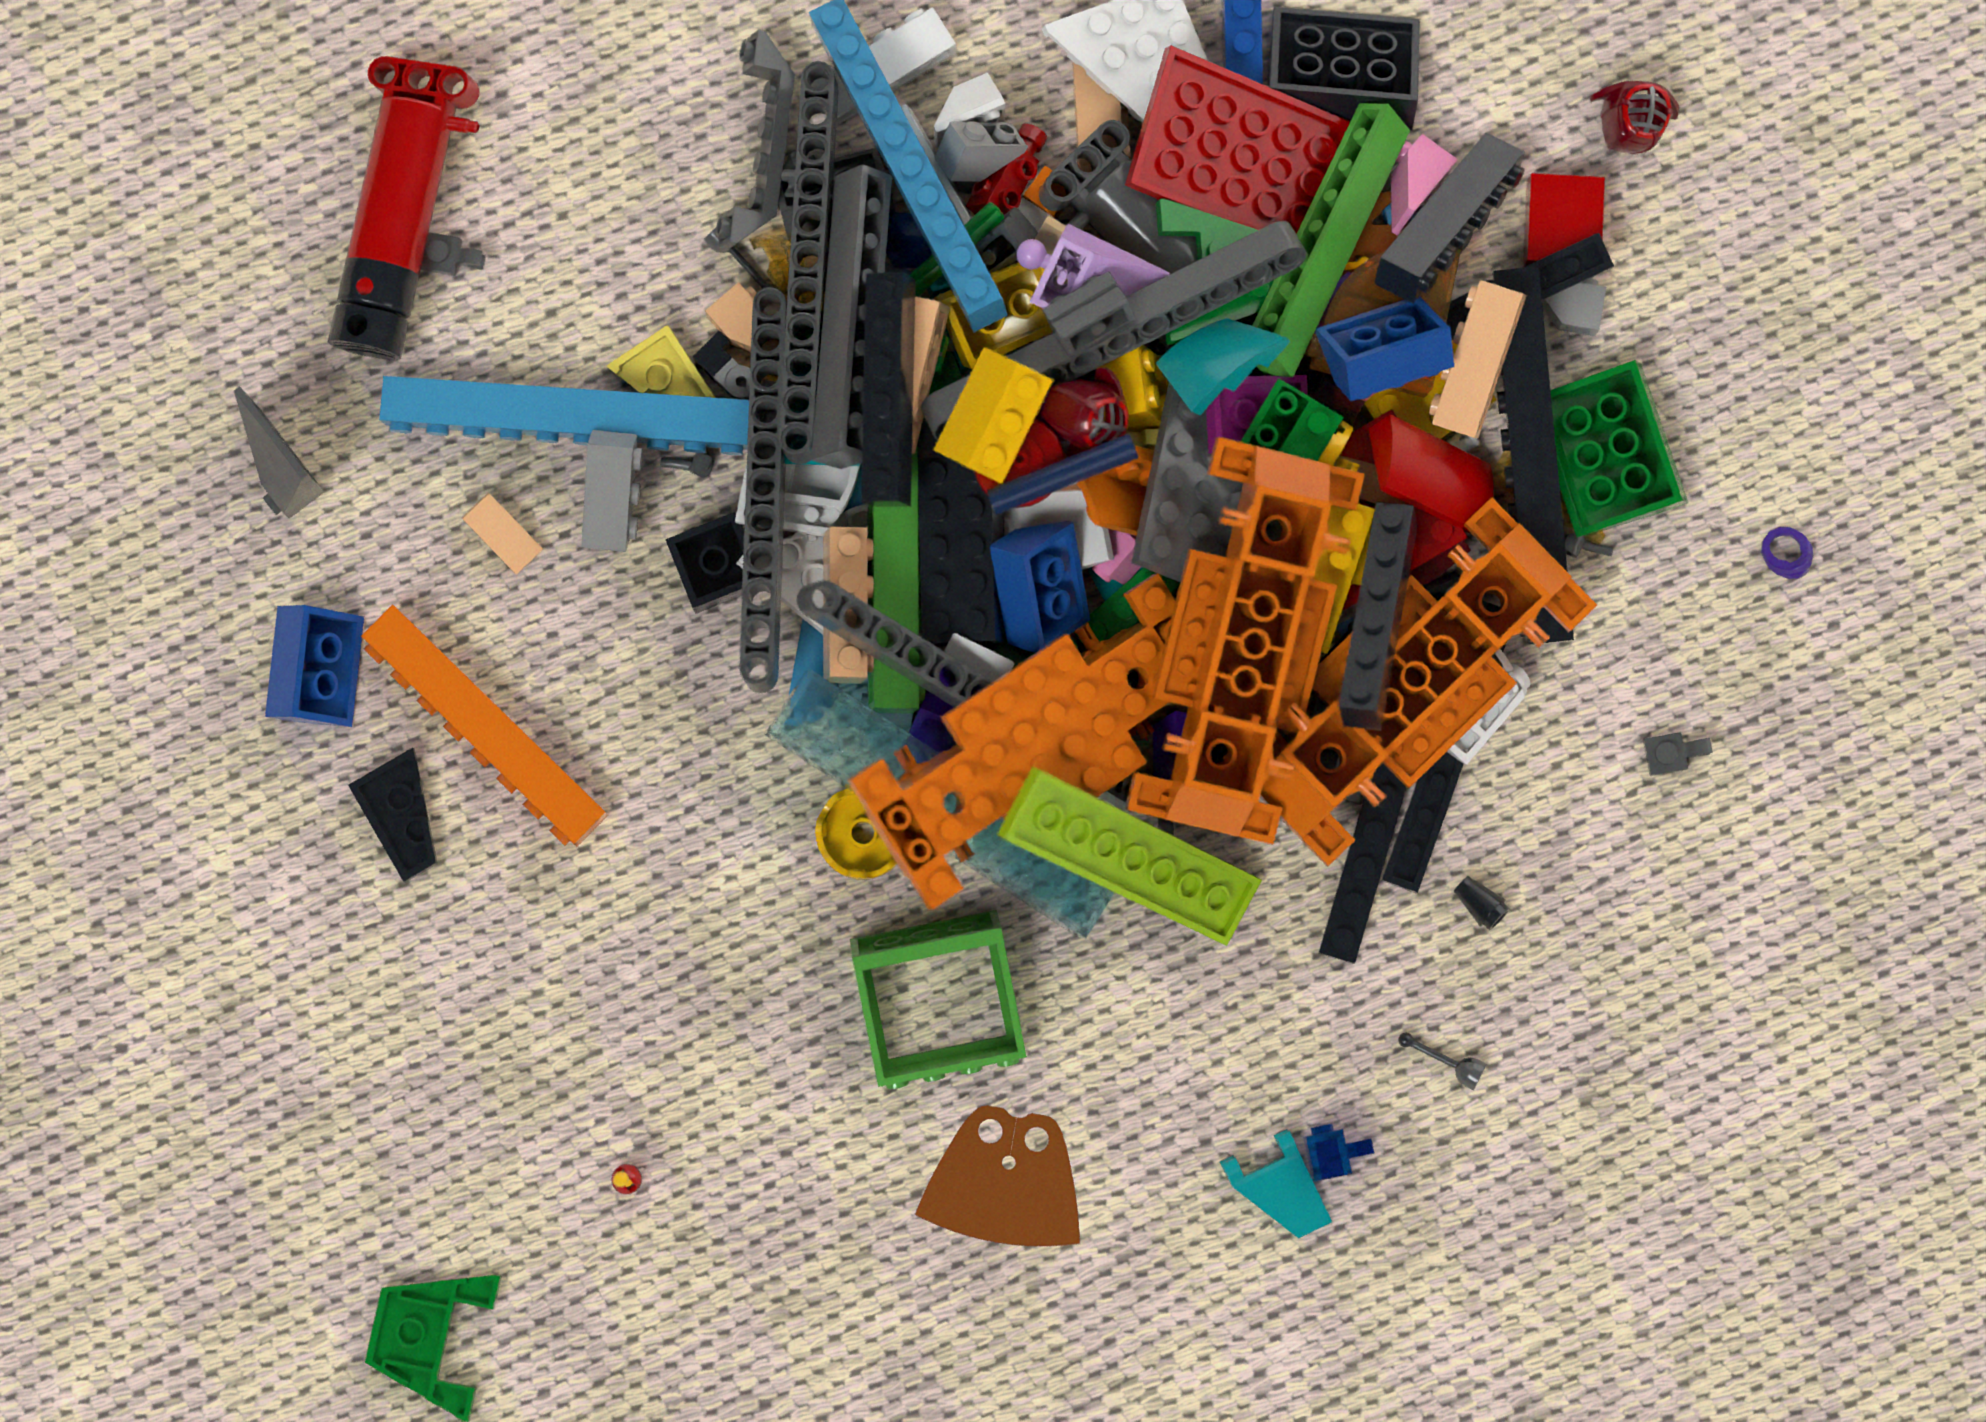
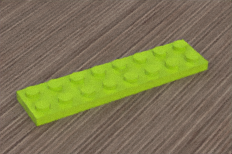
[997,766,1262,946]

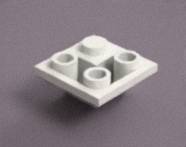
[934,73,1005,149]

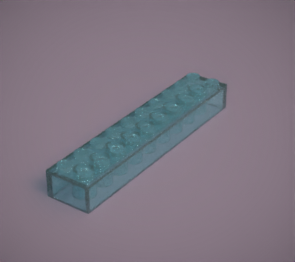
[764,669,1115,938]

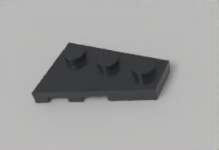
[348,748,438,883]

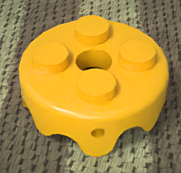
[815,787,897,880]

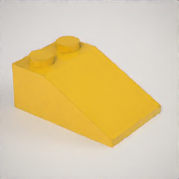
[934,263,1053,369]

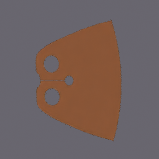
[915,1106,1080,1246]

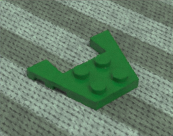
[1156,199,1274,345]
[364,1275,502,1422]

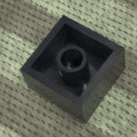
[665,512,744,614]

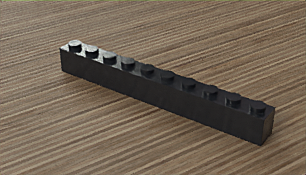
[1486,266,1574,644]

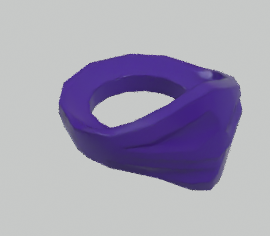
[1761,527,1813,579]

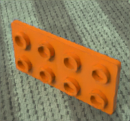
[1076,445,1154,536]

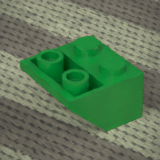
[1240,378,1343,461]

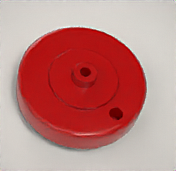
[974,418,1065,508]

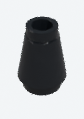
[1454,876,1510,930]

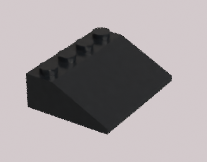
[1267,6,1420,130]

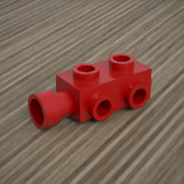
[965,123,1048,215]

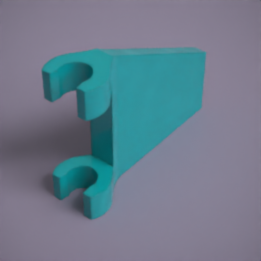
[1220,1129,1332,1238]

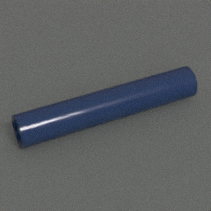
[987,433,1139,515]

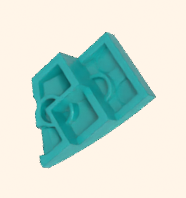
[1156,318,1290,415]

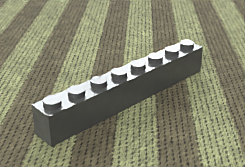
[811,165,892,469]

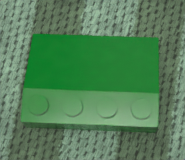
[1550,360,1688,538]

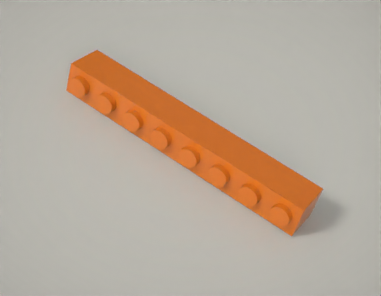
[361,604,608,847]

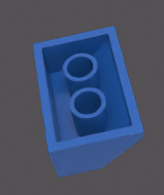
[1316,296,1454,401]
[990,520,1090,653]
[265,605,364,727]

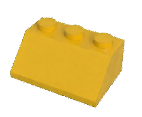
[933,347,1053,484]

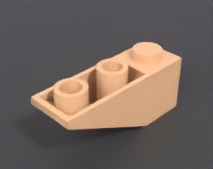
[705,282,779,352]

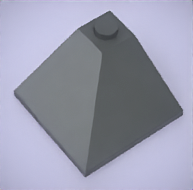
[234,386,324,519]

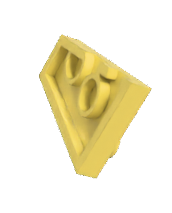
[606,325,716,398]

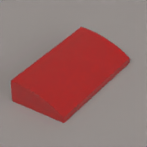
[1368,414,1494,535]

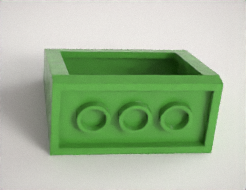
[850,910,1027,1089]

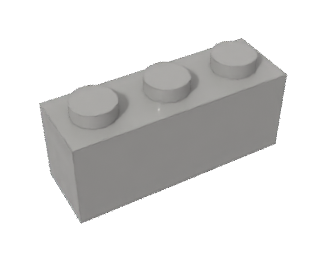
[581,430,643,552]

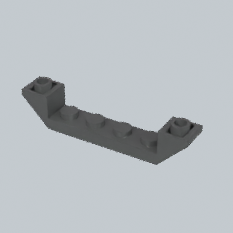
[715,29,795,252]

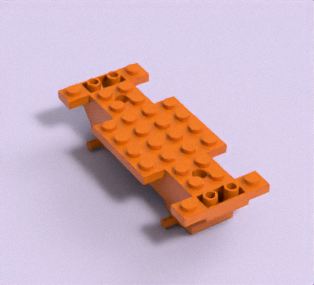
[1125,437,1365,845]
[1222,498,1597,867]
[847,573,1176,910]

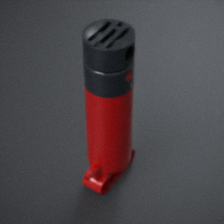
[328,56,480,360]

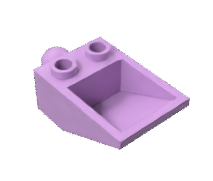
[1017,224,1170,308]

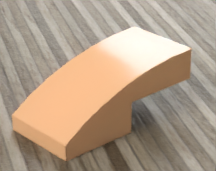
[462,493,543,575]

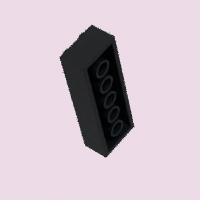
[917,418,1007,647]

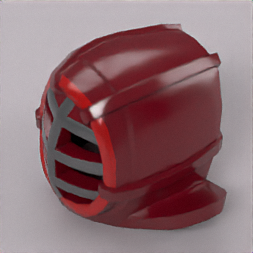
[1589,81,1680,155]
[1041,367,1129,457]

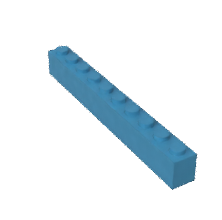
[809,0,1008,332]
[379,376,749,455]

